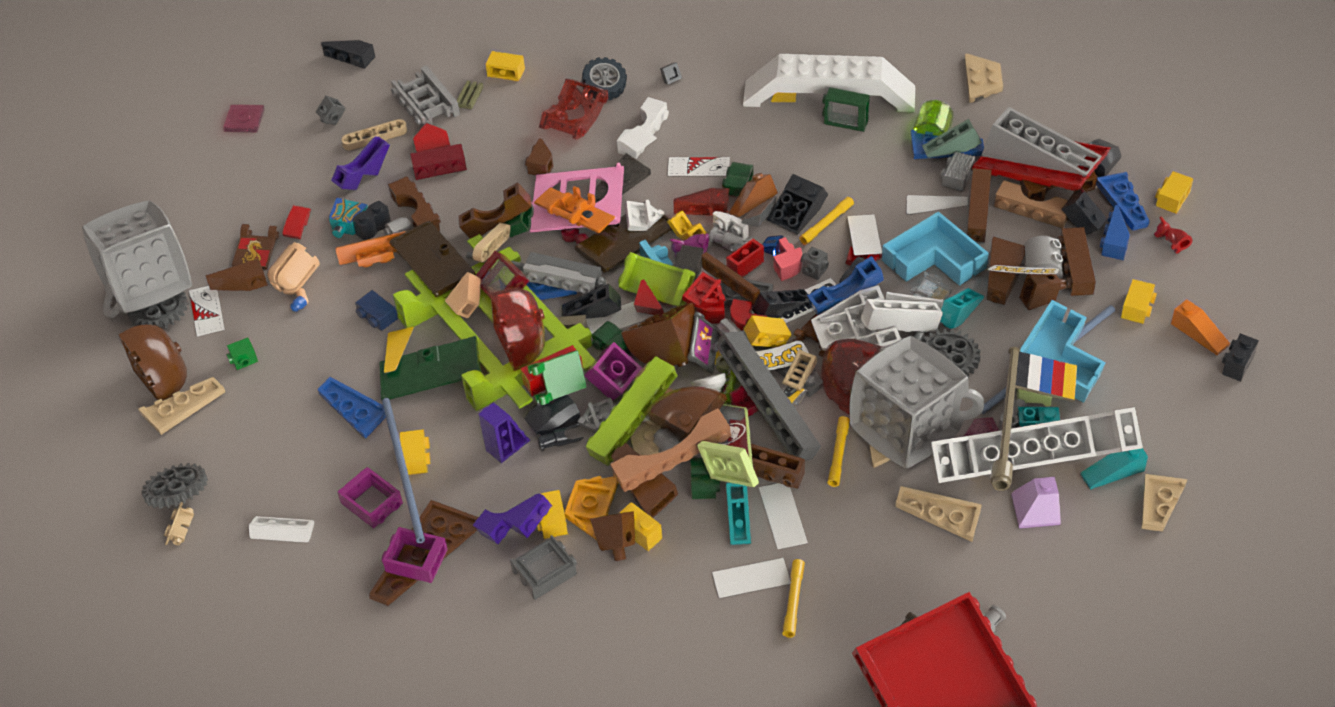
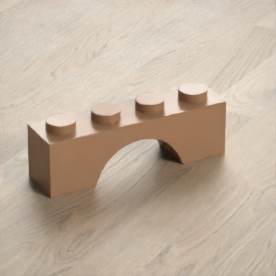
[994,180,1069,228]

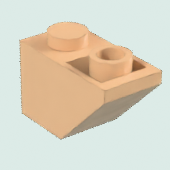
[445,272,481,319]

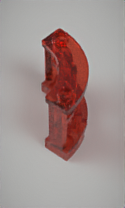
[539,78,608,139]

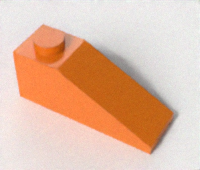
[1171,299,1230,356]

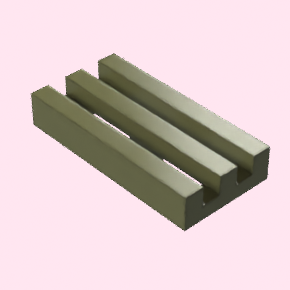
[457,80,483,109]

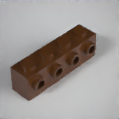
[1057,227,1096,296]
[751,444,805,489]

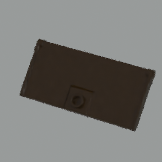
[575,202,672,273]
[389,221,476,297]

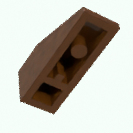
[206,258,268,291]

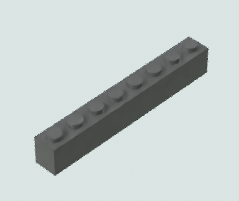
[716,331,821,461]

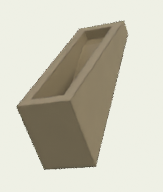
[556,315,587,329]

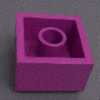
[584,342,642,401]

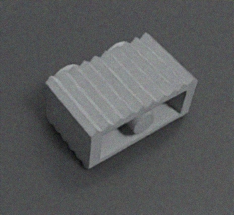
[940,151,975,191]

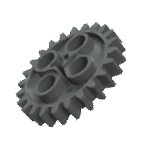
[128,292,189,329]
[923,328,981,378]
[141,463,208,509]

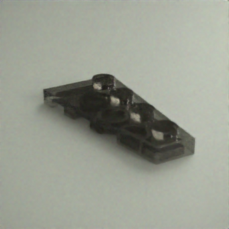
[587,153,651,203]

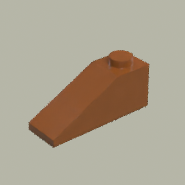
[728,173,778,217]

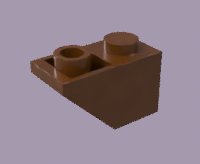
[525,138,554,176]

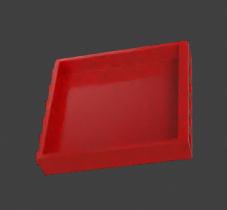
[852,592,1037,707]

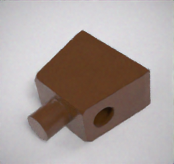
[1019,274,1067,310]
[590,511,635,561]

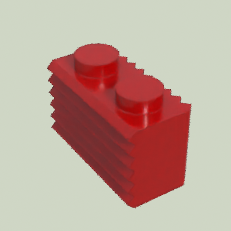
[726,238,764,277]

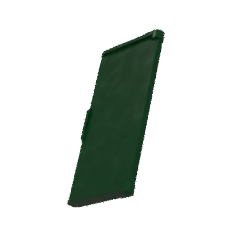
[379,336,481,400]

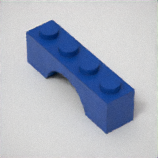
[807,256,884,316]

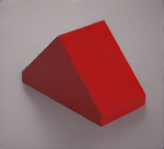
[634,279,664,317]

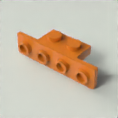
[335,231,406,267]

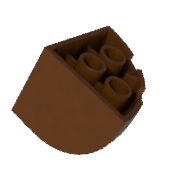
[621,303,696,367]
[118,324,187,401]
[644,386,727,440]

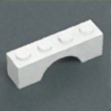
[617,97,669,159]

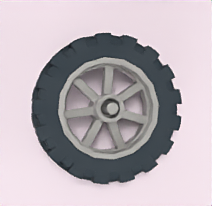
[581,57,627,101]

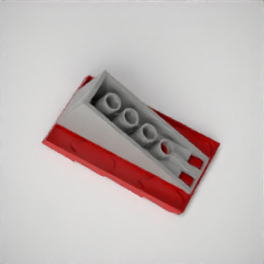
[972,107,1111,191]

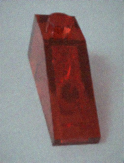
[673,188,729,216]

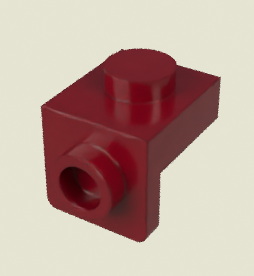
[730,386,759,417]

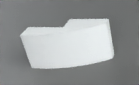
[713,211,749,239]

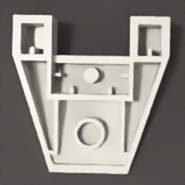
[811,285,901,358]

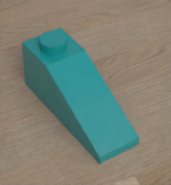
[940,288,984,329]
[1080,448,1148,490]
[726,483,751,545]

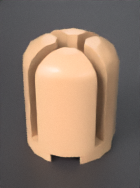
[267,242,320,295]

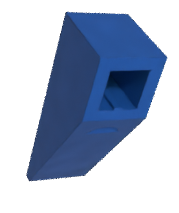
[1100,205,1130,261]

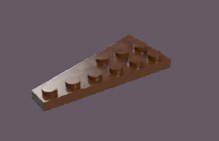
[369,500,479,606]

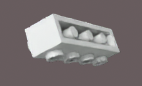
[861,299,943,333]

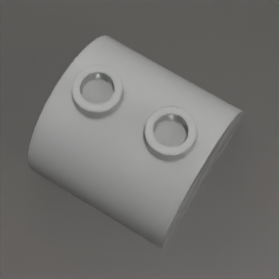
[1025,236,1063,279]

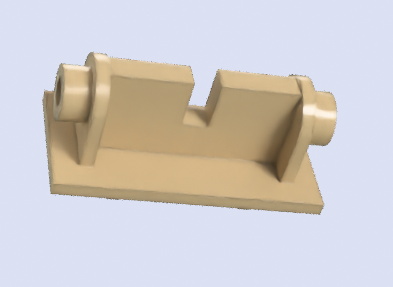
[164,502,194,545]

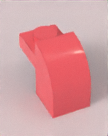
[773,237,802,281]

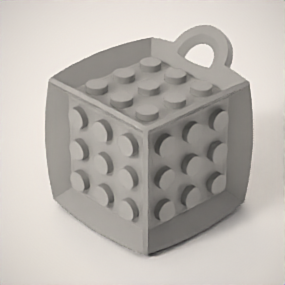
[82,200,192,318]
[850,336,984,468]

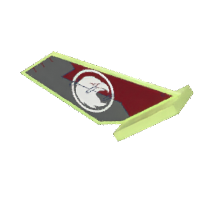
[697,404,759,487]

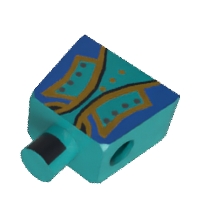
[329,198,368,238]

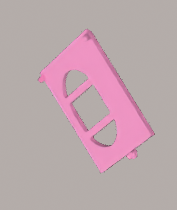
[530,163,624,233]

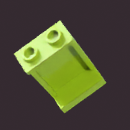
[618,252,696,307]

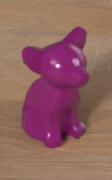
[670,233,709,258]

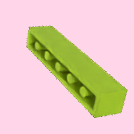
[586,356,677,466]

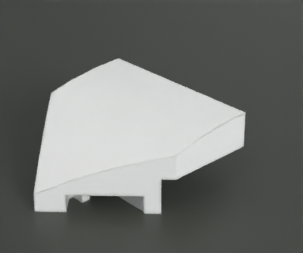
[625,199,665,231]

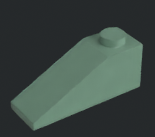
[922,119,982,157]

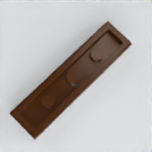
[702,252,760,305]

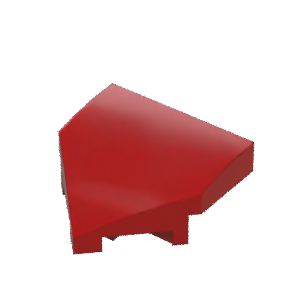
[413,123,451,152]
[681,272,725,308]

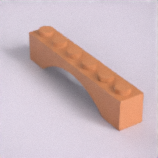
[610,408,732,492]

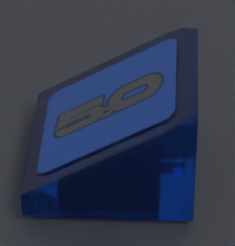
[762,235,784,256]

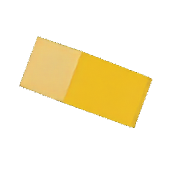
[667,210,706,241]

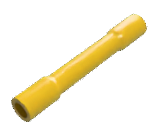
[799,196,854,245]
[827,416,850,487]
[782,559,805,638]

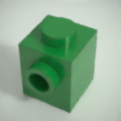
[226,337,258,370]

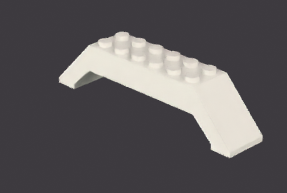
[743,54,915,112]
[931,407,1143,483]

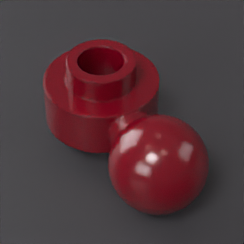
[561,228,589,245]

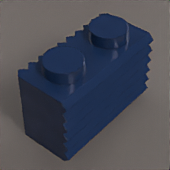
[355,290,398,331]

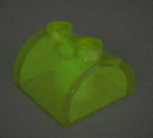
[913,100,954,136]

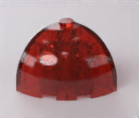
[491,288,545,371]
[821,339,881,415]

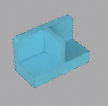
[639,240,675,267]

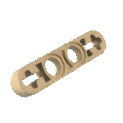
[342,119,407,150]
[473,223,510,262]

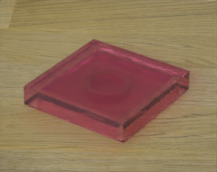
[223,105,265,133]

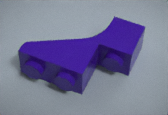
[331,136,390,190]
[473,493,552,545]

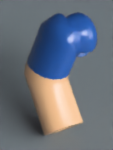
[290,288,308,312]

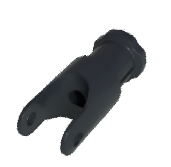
[537,424,584,451]

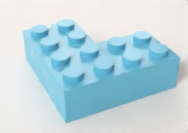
[882,211,989,286]
[1020,300,1106,403]

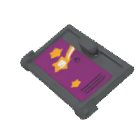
[687,312,719,374]

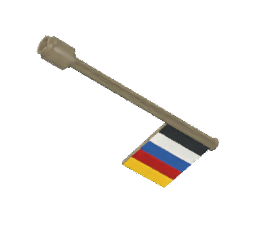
[990,347,1077,491]

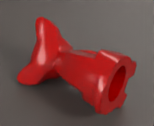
[1154,216,1193,254]

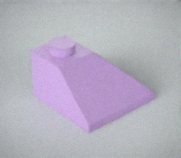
[1011,477,1061,528]

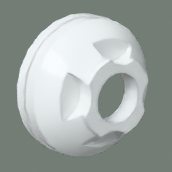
[691,373,726,391]

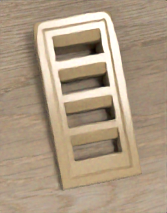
[782,350,817,391]

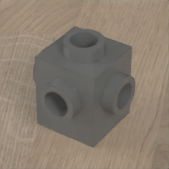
[316,95,346,125]
[801,246,829,280]

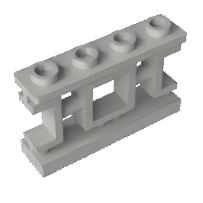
[391,65,460,127]

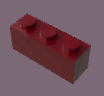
[410,144,467,180]

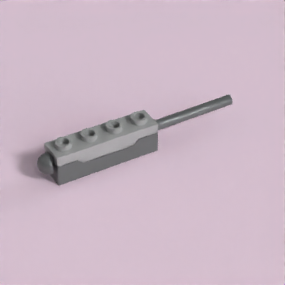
[466,251,606,294]

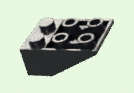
[767,174,828,235]

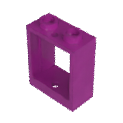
[337,467,403,529]
[381,527,447,583]

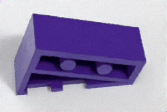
[478,402,531,463]

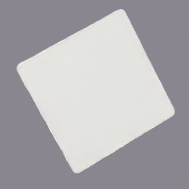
[619,125,657,152]

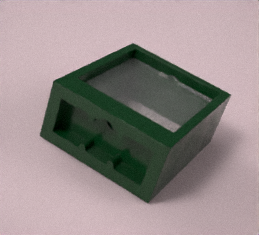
[822,87,870,132]

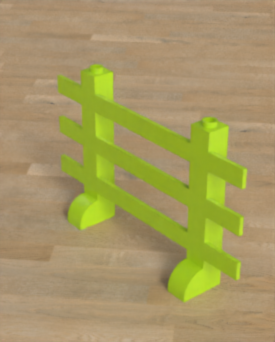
[393,234,595,411]

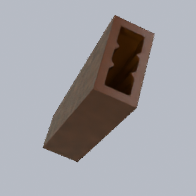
[967,168,991,242]
[987,236,1026,305]
[611,443,678,518]

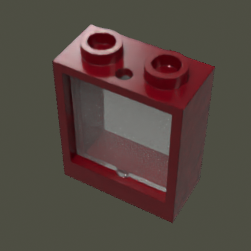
[475,250,529,305]

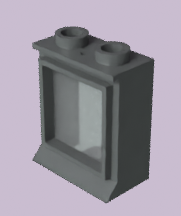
[510,535,577,600]

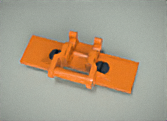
[534,186,615,233]

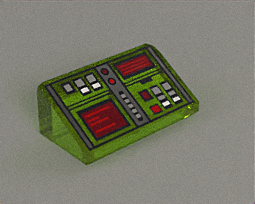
[719,366,737,405]

